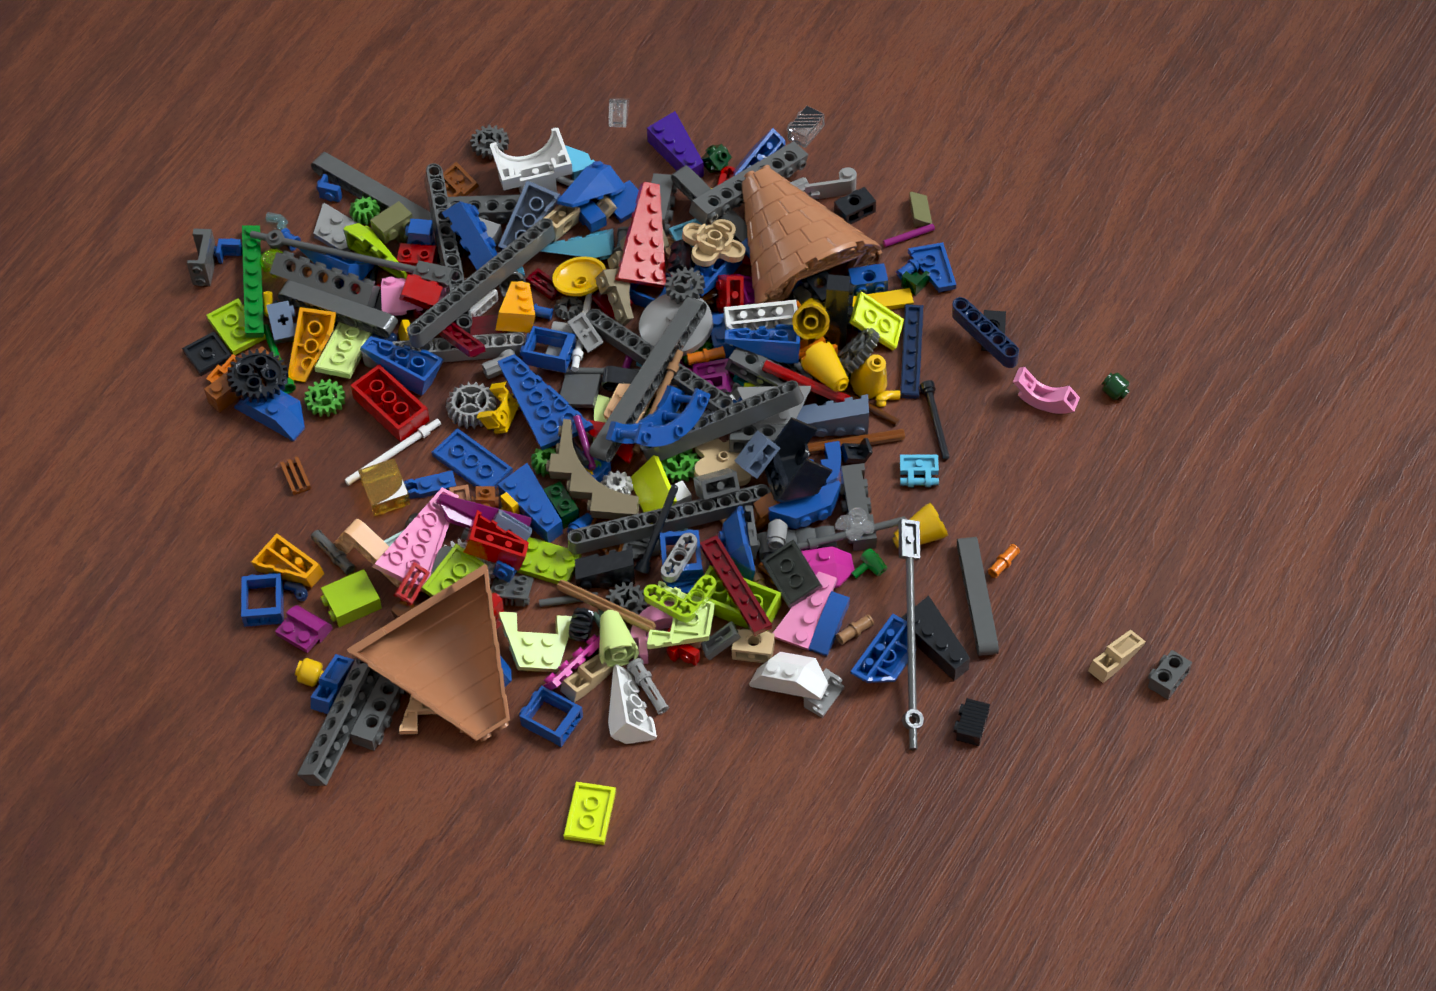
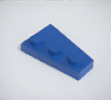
[908,242,956,292]

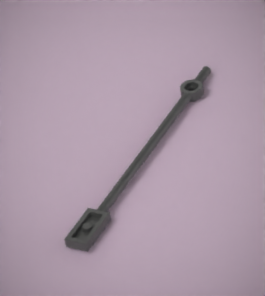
[250,230,454,287]
[898,519,924,750]

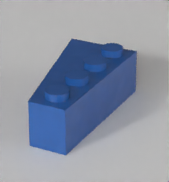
[442,202,498,270]

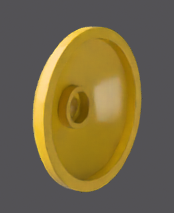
[552,257,606,297]

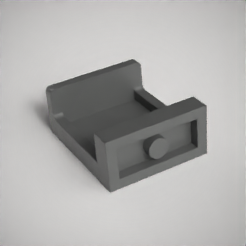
[187,228,216,286]

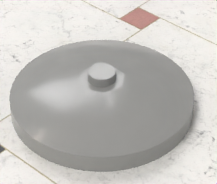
[639,294,713,356]

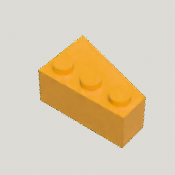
[495,281,535,333]
[251,533,325,588]

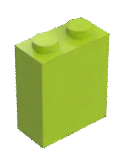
[320,569,382,627]

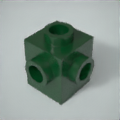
[701,144,732,173]

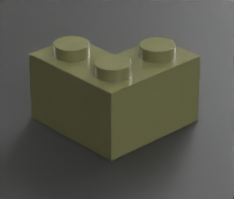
[370,201,413,244]

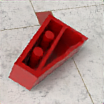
[463,510,529,571]

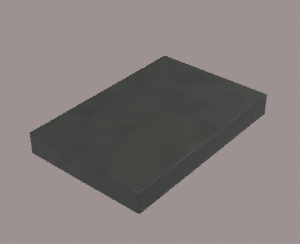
[761,539,823,608]

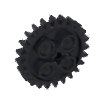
[227,349,289,403]

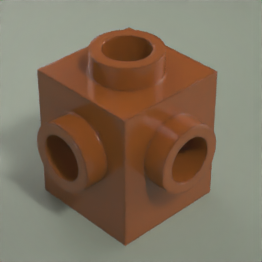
[472,486,499,508]

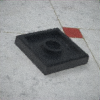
[182,331,232,376]

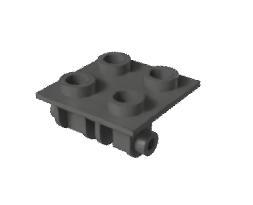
[491,576,534,607]

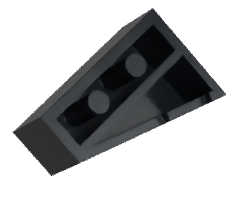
[575,545,635,590]

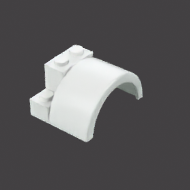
[490,128,573,194]

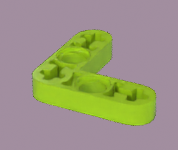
[644,575,716,622]

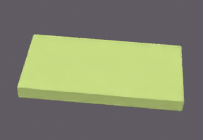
[315,322,373,379]

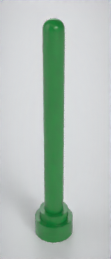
[263,324,296,394]

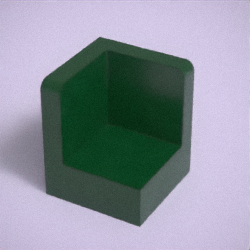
[901,271,930,296]

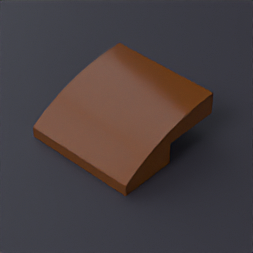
[443,162,479,197]

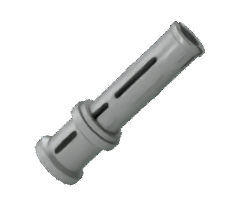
[627,658,669,714]

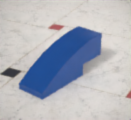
[578,199,607,233]
[821,441,841,486]
[809,591,850,657]
[311,654,354,714]

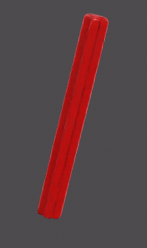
[762,360,850,403]

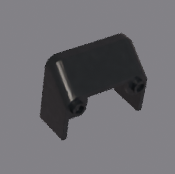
[764,417,833,503]

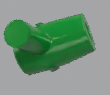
[851,548,888,579]

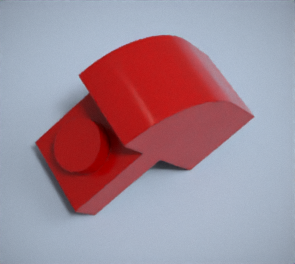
[666,625,700,666]

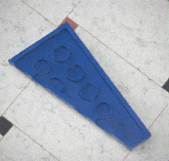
[497,354,594,450]

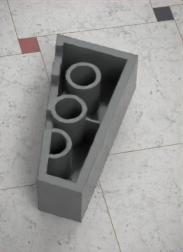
[651,173,678,237]
[839,463,877,551]

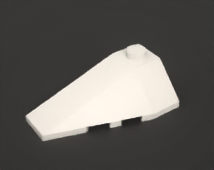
[608,664,657,744]

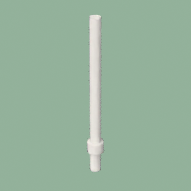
[571,292,594,372]
[344,419,441,486]

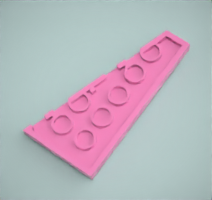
[372,488,459,592]

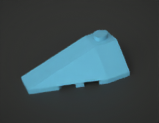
[541,228,614,260]

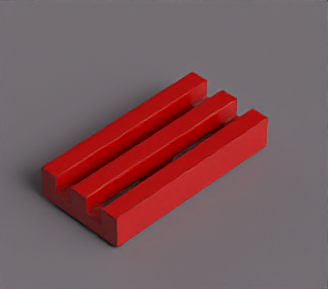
[393,562,430,606]

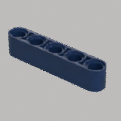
[952,297,1019,368]

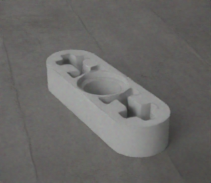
[661,533,697,583]

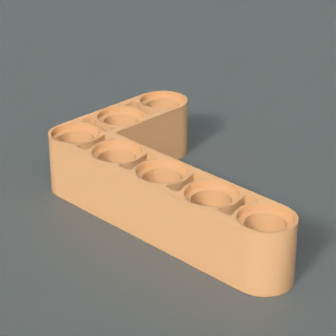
[334,519,415,598]

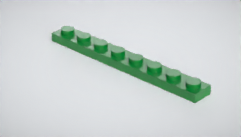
[242,225,264,338]

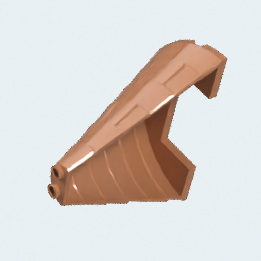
[742,165,883,304]
[347,564,510,742]

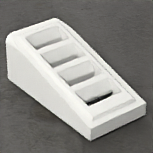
[470,289,498,317]

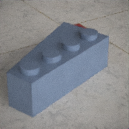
[498,181,561,251]
[797,394,869,437]

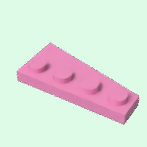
[773,572,837,651]

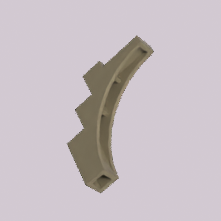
[595,229,670,326]
[546,419,640,520]

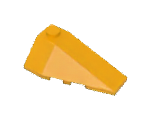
[288,307,336,382]

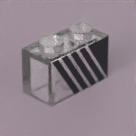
[787,106,825,148]

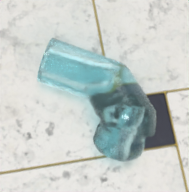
[266,212,288,230]

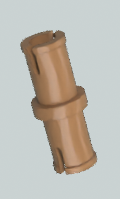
[835,614,874,645]

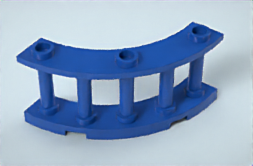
[606,385,711,447]

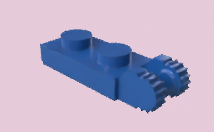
[401,471,456,499]

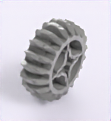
[446,382,497,429]

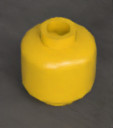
[294,658,324,687]

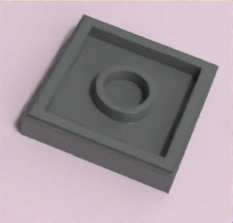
[560,374,602,408]

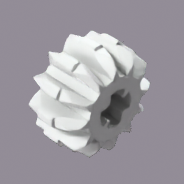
[601,470,633,495]

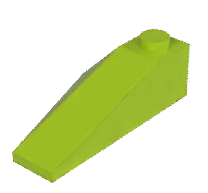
[343,223,407,279]

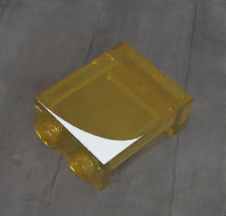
[358,458,410,516]

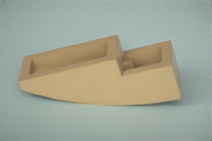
[1088,630,1146,683]
[560,654,613,703]

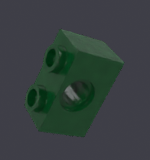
[543,481,579,529]

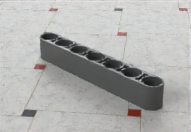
[278,280,398,338]
[957,537,999,656]

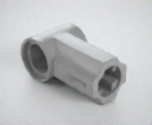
[481,349,516,379]

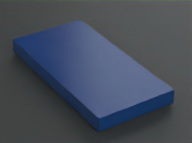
[432,428,513,489]

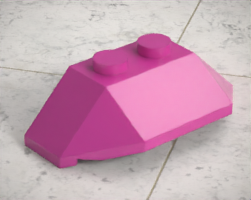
[802,546,855,588]

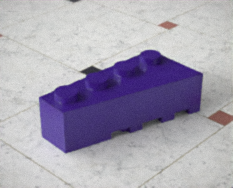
[647,111,704,178]

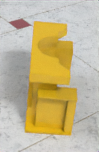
[477,382,519,434]

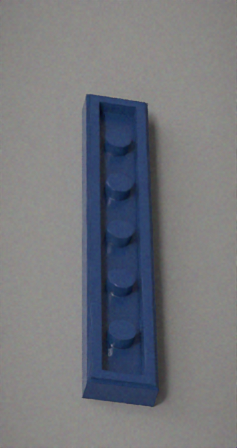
[900,304,924,399]

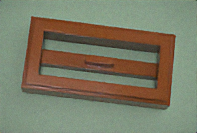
[280,456,311,495]

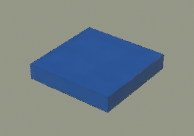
[603,180,639,223]

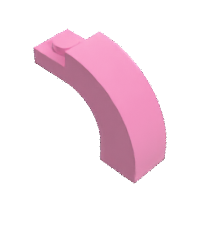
[1013,367,1080,414]
[631,601,674,664]

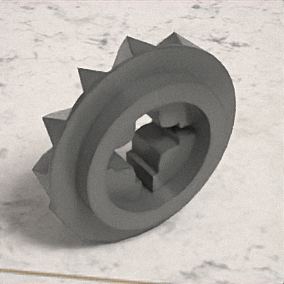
[554,296,583,320]

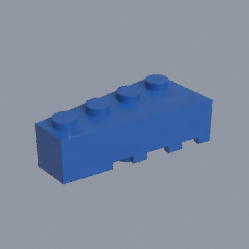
[498,463,563,543]

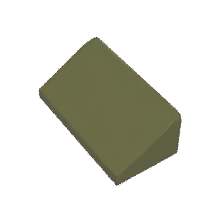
[909,192,932,227]

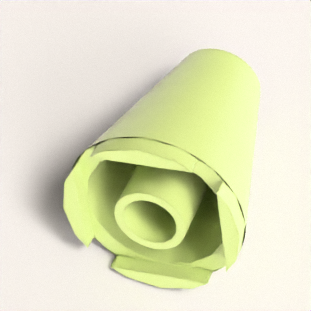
[599,610,639,667]

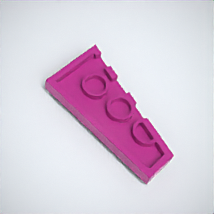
[543,634,600,690]

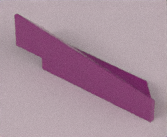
[436,494,532,532]

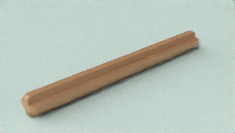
[557,580,656,632]

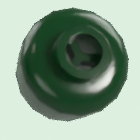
[1102,373,1130,400]

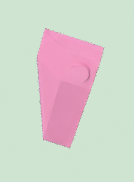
[381,277,447,316]

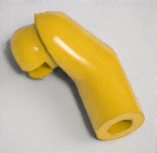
[263,291,273,318]
[875,391,900,407]

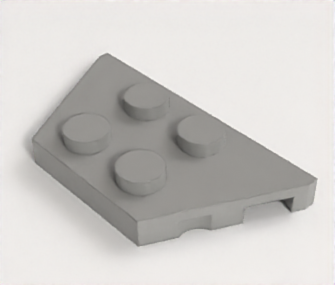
[313,203,377,251]
[738,386,811,424]

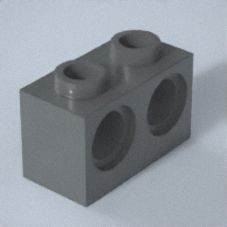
[1148,650,1192,700]

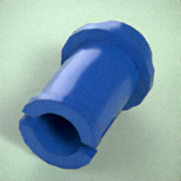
[896,259,920,280]
[534,303,553,320]

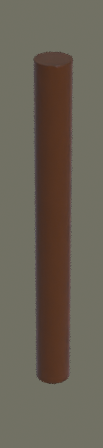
[840,390,899,426]

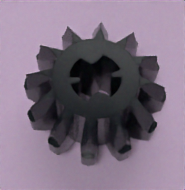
[569,607,594,642]

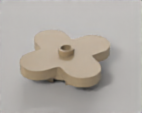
[682,219,745,267]
[694,438,751,486]

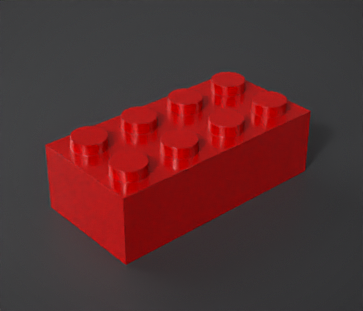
[350,364,430,442]

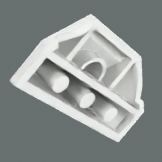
[724,300,797,330]
[749,652,829,700]

